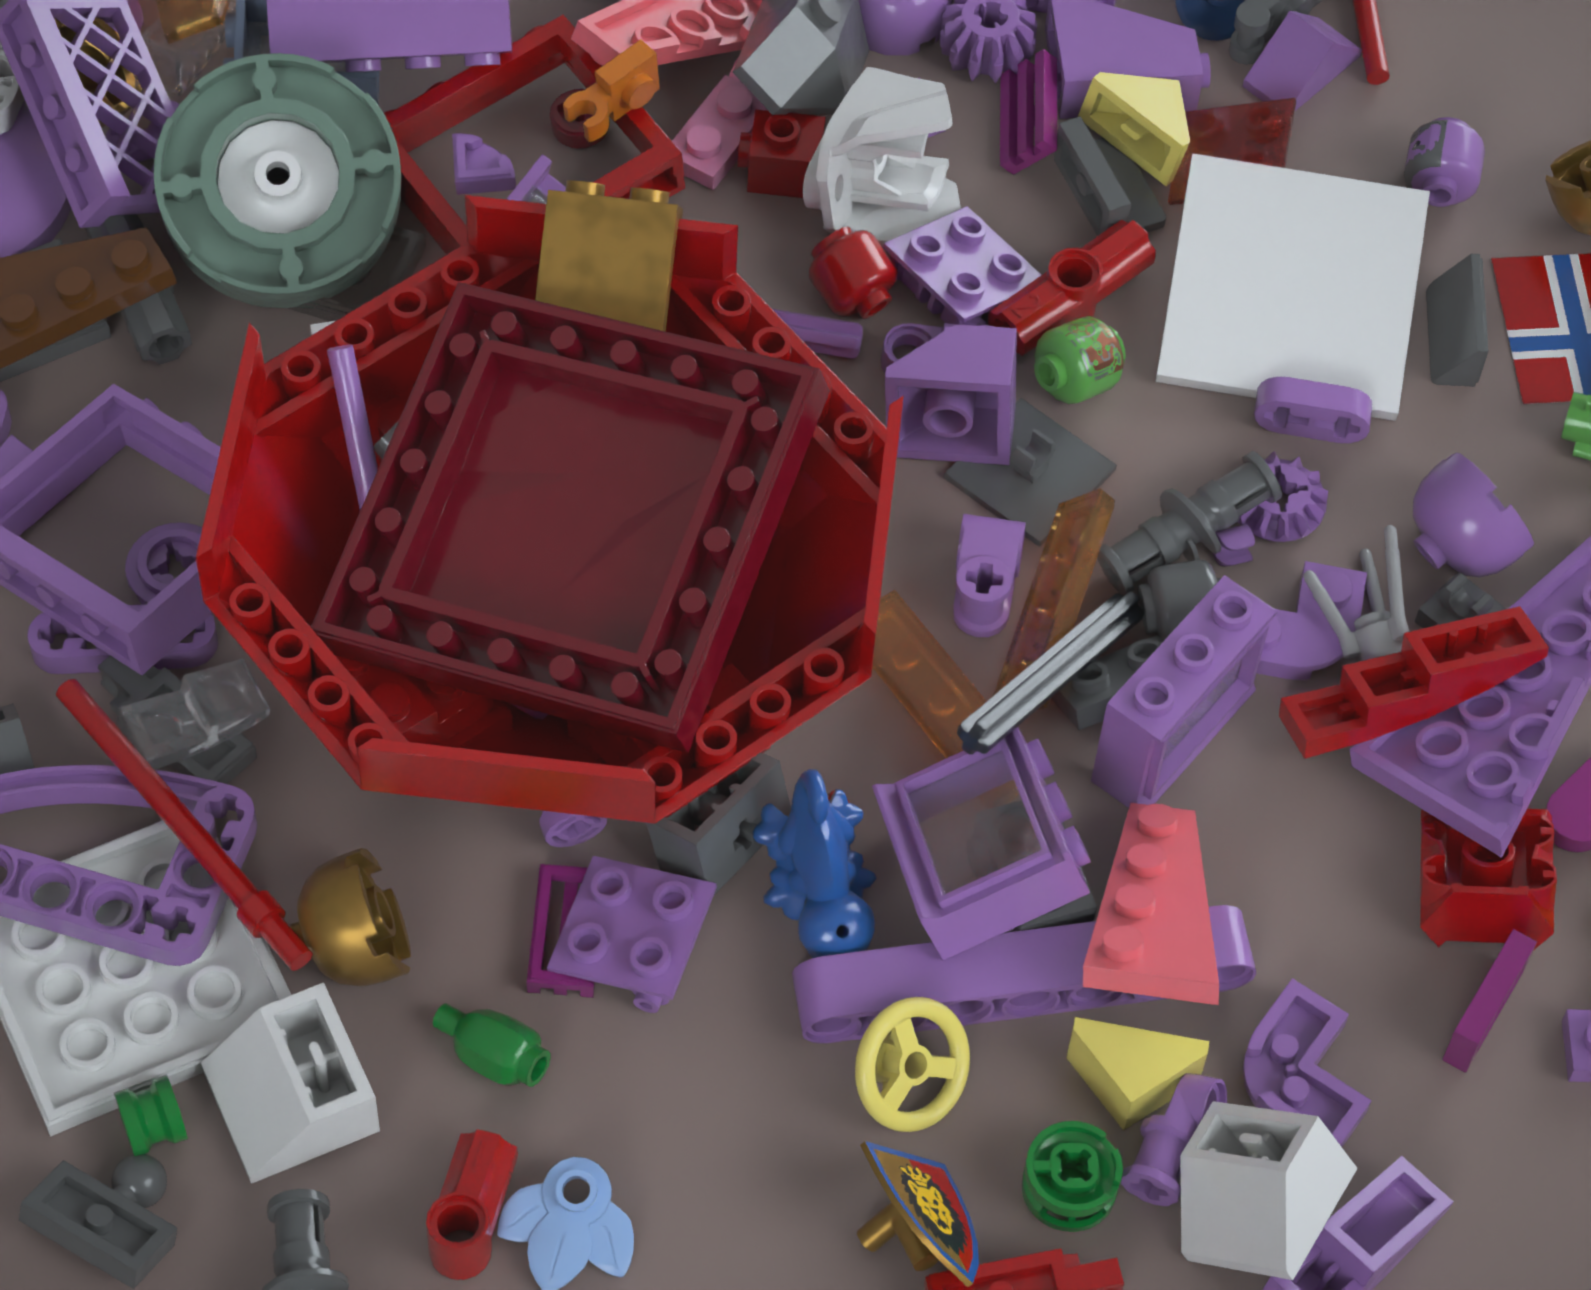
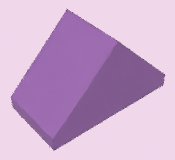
[1243,11,1362,119]

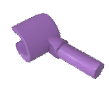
[1213,524,1255,566]

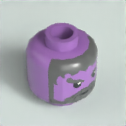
[1404,117,1485,207]

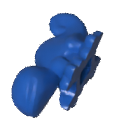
[752,769,877,958]

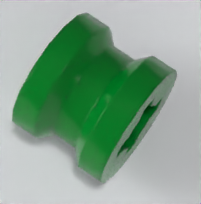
[114,1075,188,1156]

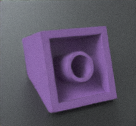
[885,324,1017,465]

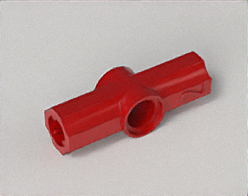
[988,219,1156,356]

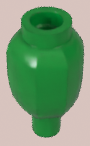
[432,1003,551,1087]

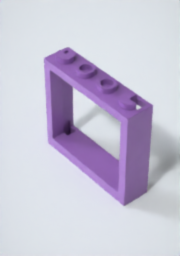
[0,384,221,675]

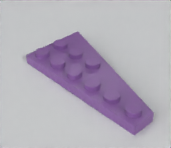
[1350,536,1591,858]

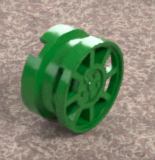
[1022,1121,1123,1232]

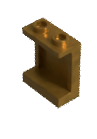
[535,180,683,331]

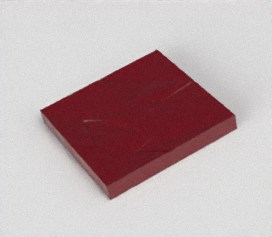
[311,282,830,753]

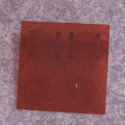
[1168,97,1297,205]

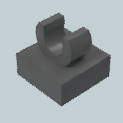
[1415,571,1506,628]

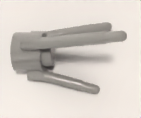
[1303,525,1410,661]

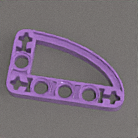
[0,765,257,966]

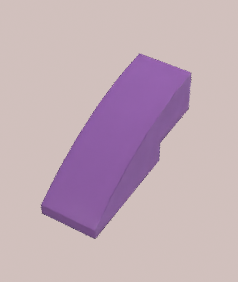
[1263,1156,1454,1290]

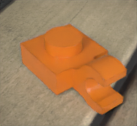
[563,39,660,142]

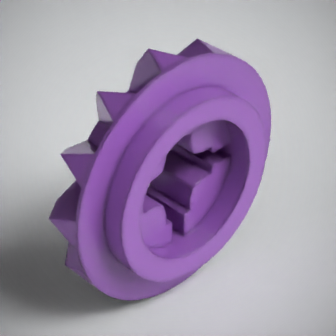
[1238,451,1328,542]
[125,523,202,604]

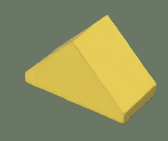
[1078,72,1190,186]
[1066,1017,1210,1131]

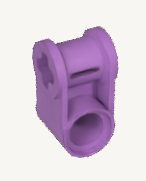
[953,514,1026,637]

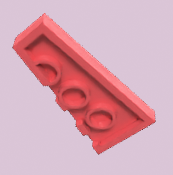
[571,0,762,66]
[1083,803,1219,1005]

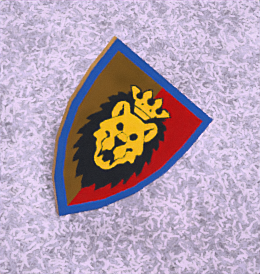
[857,1141,979,1287]

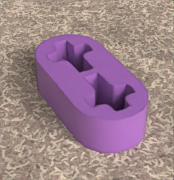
[1254,377,1372,443]

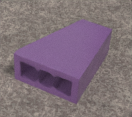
[1045,0,1211,119]

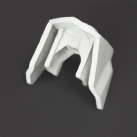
[803,67,961,247]

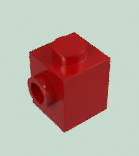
[737,109,826,198]

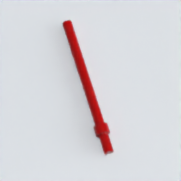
[56,679,313,971]

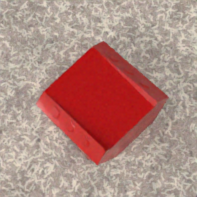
[1420,809,1557,951]

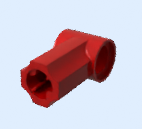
[426,1129,518,1280]

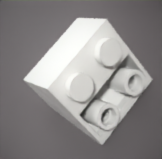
[201,982,380,1184]
[1180,1101,1357,1280]

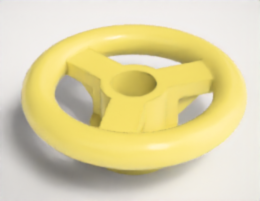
[855,997,970,1132]

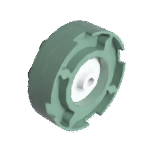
[154,53,401,308]

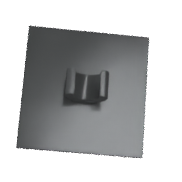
[944,398,1117,547]

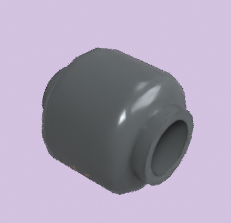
[1138,559,1222,639]

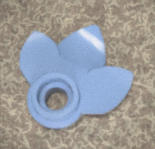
[497,1157,634,1290]

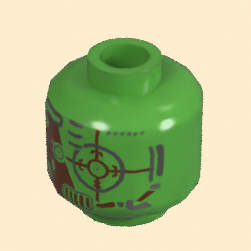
[1034,316,1126,404]

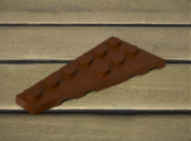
[0,227,177,369]

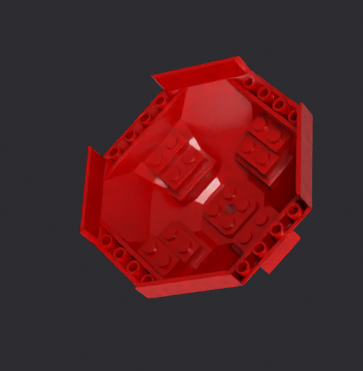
[196,195,904,824]

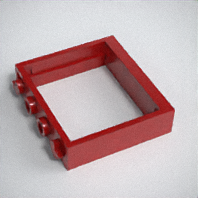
[384,14,685,255]

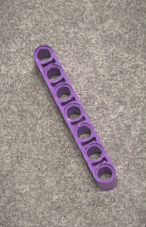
[792,905,1256,1043]

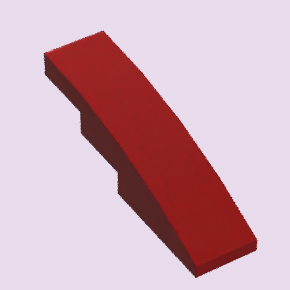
[1279,606,1549,759]

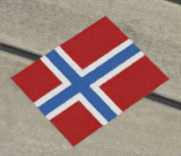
[1491,253,1591,404]

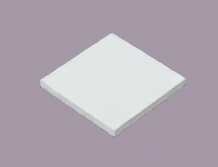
[1155,153,1430,421]
[0,820,291,1137]

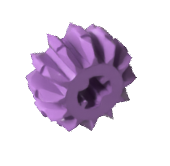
[939,0,1037,84]

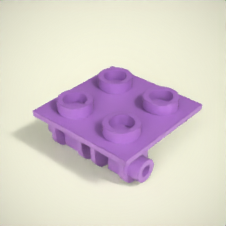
[883,206,1041,326]
[547,856,717,1013]

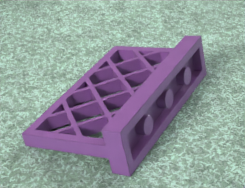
[0,0,175,228]

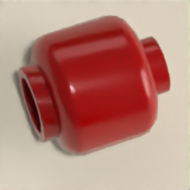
[808,226,898,319]

